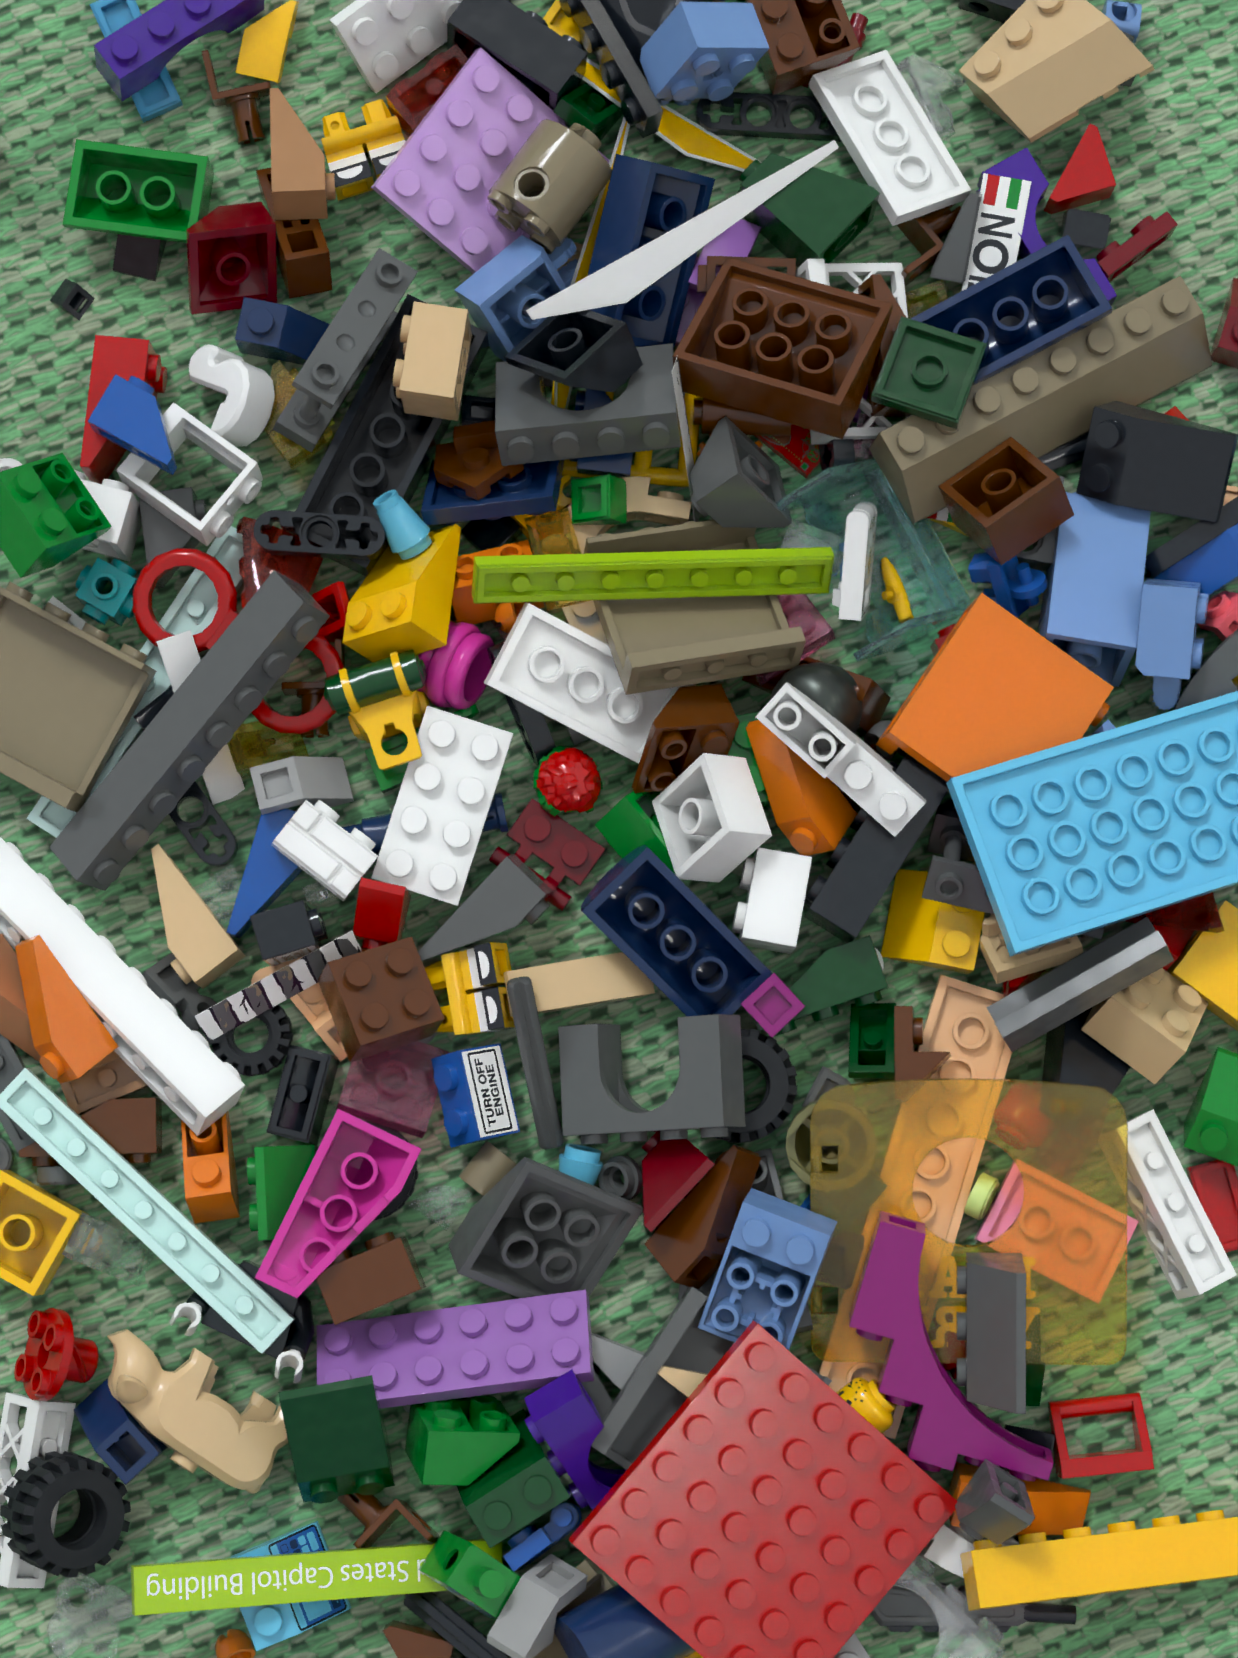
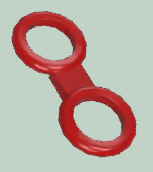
[132,548,344,734]

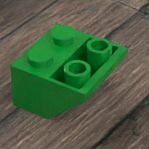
[0,453,112,578]
[247,1145,318,1241]
[405,1395,520,1486]

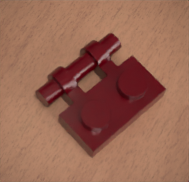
[489,798,606,911]

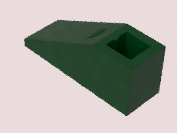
[756,935,889,1037]

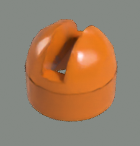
[494,602,528,634]
[215,1629,256,1658]

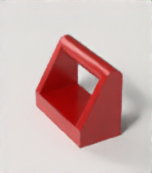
[1048,1392,1154,1479]

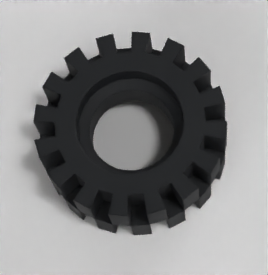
[209,1005,293,1076]

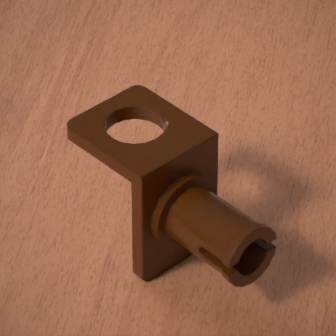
[202,50,271,145]
[897,204,961,286]
[281,638,345,738]
[337,1493,440,1548]

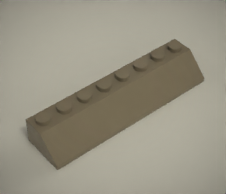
[869,275,1212,525]

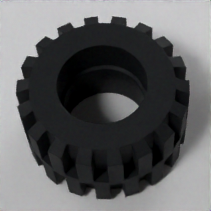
[714,1029,798,1143]
[0,1451,131,1578]

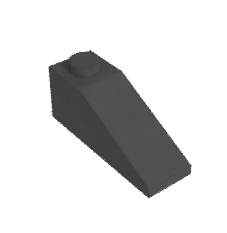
[418,854,553,961]

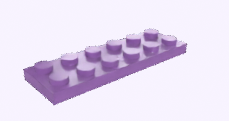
[317,1290,594,1409]

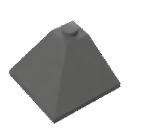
[448,1157,643,1298]

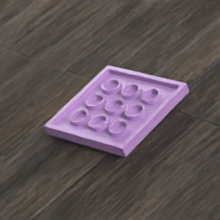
[371,48,610,274]

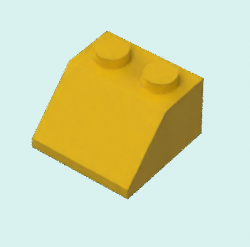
[881,869,985,974]

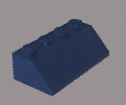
[587,154,715,349]

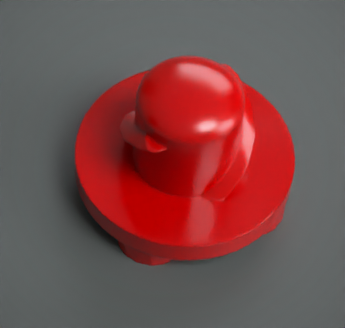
[14,1308,99,1402]

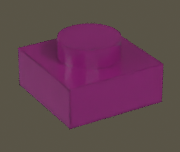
[741,973,806,1038]

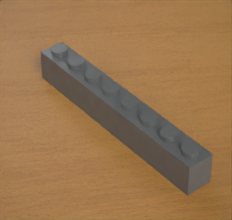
[49,571,330,891]

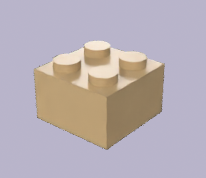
[393,301,472,421]
[1081,967,1209,1084]

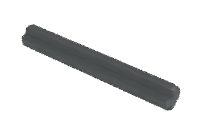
[507,976,563,1150]

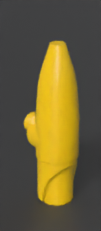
[881,557,914,623]

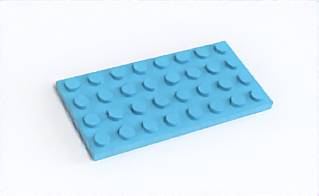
[946,691,1238,957]

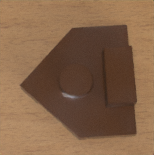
[434,420,525,500]

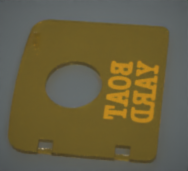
[810,1078,1128,1365]

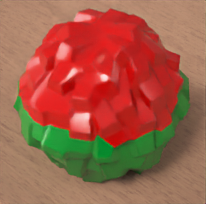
[532,746,603,816]

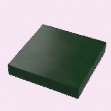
[871,316,987,429]

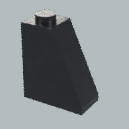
[1039,1008,1131,1138]

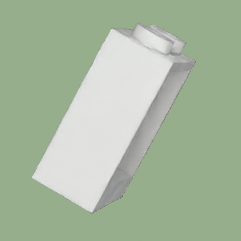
[117,402,263,546]

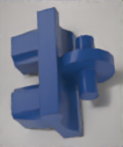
[968,552,1048,619]

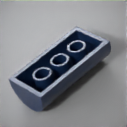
[911,235,1112,385]
[581,845,773,1016]
[554,1584,696,1658]

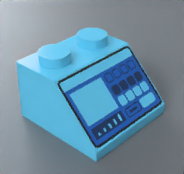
[230,1521,351,1651]

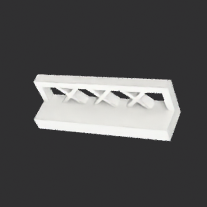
[1095,1109,1237,1300]
[0,1392,76,1588]

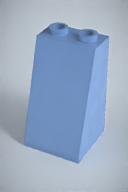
[1037,492,1151,687]

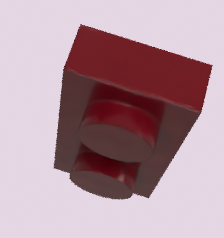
[1096,211,1178,282]

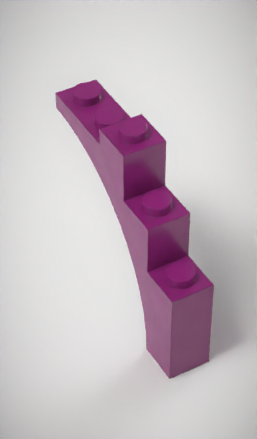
[849,1211,1054,1481]

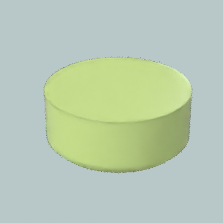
[964,1172,999,1220]

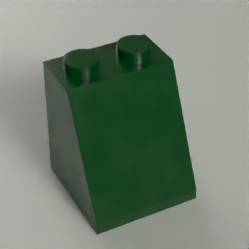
[737,153,880,267]
[457,1408,571,1548]

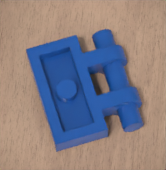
[503,1503,582,1572]

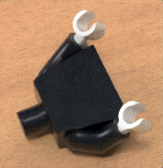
[170,1260,315,1383]

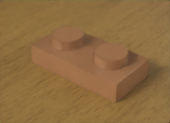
[60,1051,149,1115]

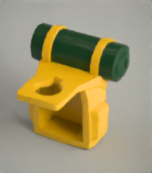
[324,650,430,770]

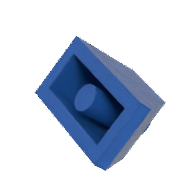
[88,374,177,475]

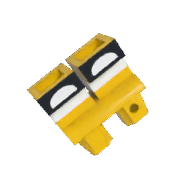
[321,99,406,201]
[424,942,515,1035]

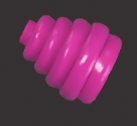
[417,621,494,709]

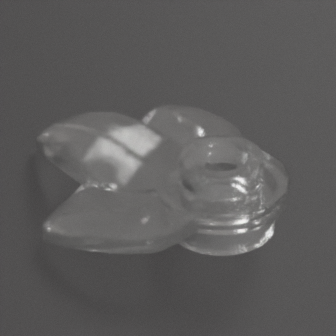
[47,1573,133,1658]

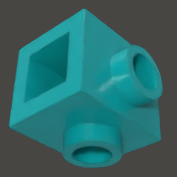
[75,557,137,626]

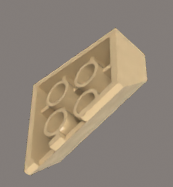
[959,0,1155,143]

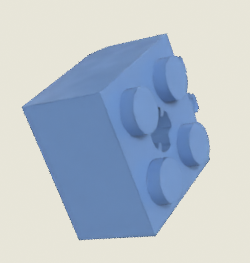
[640,1,769,106]
[454,235,579,361]
[1135,578,1209,711]

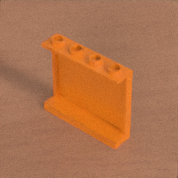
[876,593,1114,782]

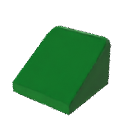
[571,474,627,525]

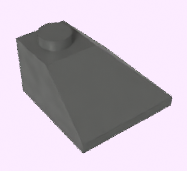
[690,416,792,528]

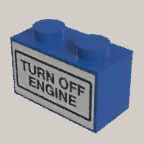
[431,1043,520,1148]

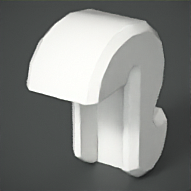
[189,344,275,447]

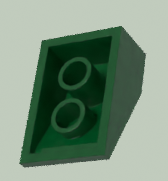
[278,1375,395,1504]

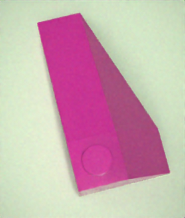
[255,1109,422,1298]

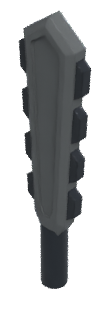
[871,1578,1076,1633]

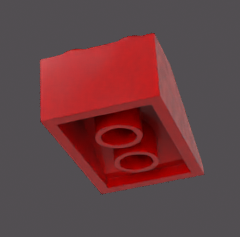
[80,335,167,484]

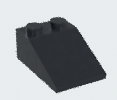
[1076,401,1238,522]

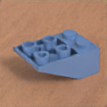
[697,1188,838,1350]

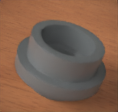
[599,1155,642,1200]

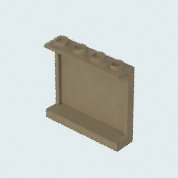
[583,520,806,695]
[0,582,157,812]

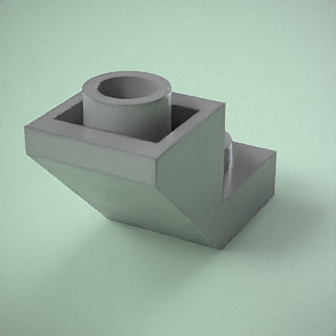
[249,756,354,815]
[487,1554,588,1658]

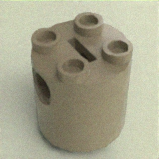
[487,119,612,254]

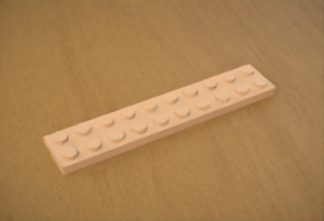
[818,975,1012,1439]

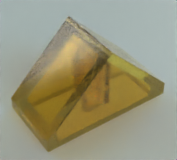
[227,715,309,780]

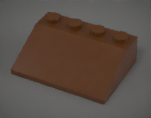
[672,257,893,439]

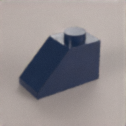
[235,297,330,365]

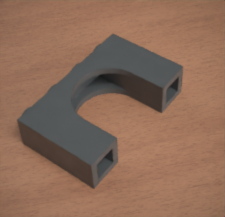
[495,343,681,466]
[558,1014,746,1145]

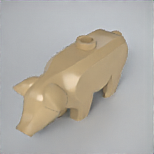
[107,1329,288,1494]

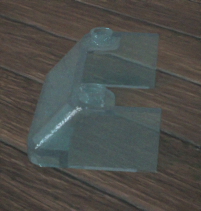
[776,459,970,662]

